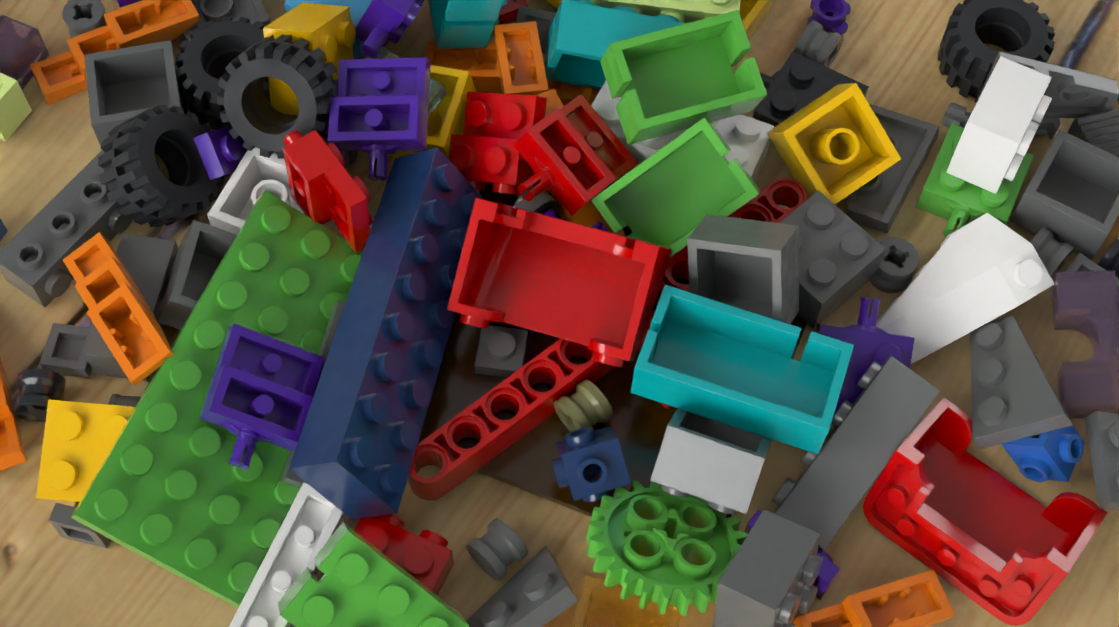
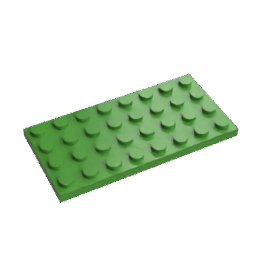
[71,190,363,608]

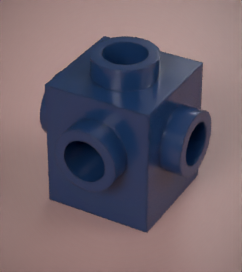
[551,426,631,502]

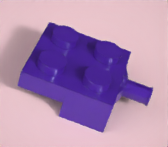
[355,0,424,58]
[328,57,431,181]
[816,297,915,414]
[199,323,325,469]

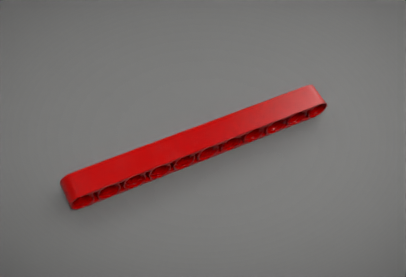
[408,178,807,501]

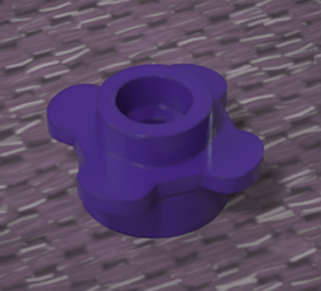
[807,0,851,35]

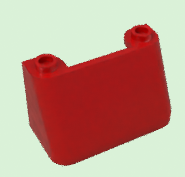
[447,198,672,367]
[863,397,1108,626]

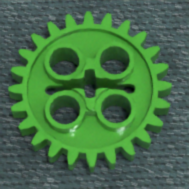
[586,480,748,616]

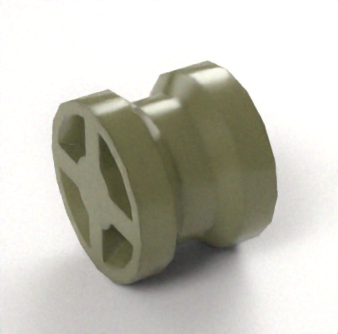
[554,379,613,432]

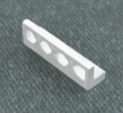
[229,483,346,627]

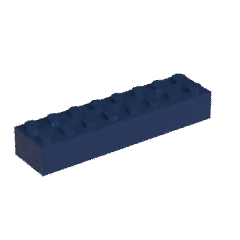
[289,147,483,519]

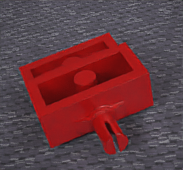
[513,94,638,216]
[283,130,373,253]

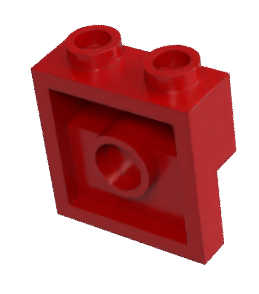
[449,91,547,194]
[354,514,454,596]

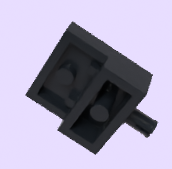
[753,51,869,127]

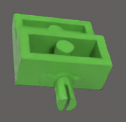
[916,123,1034,237]

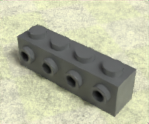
[0,150,162,308]
[772,356,940,550]

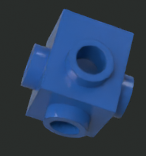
[1002,425,1085,482]

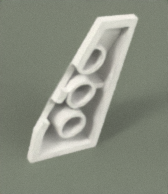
[876,213,1054,364]

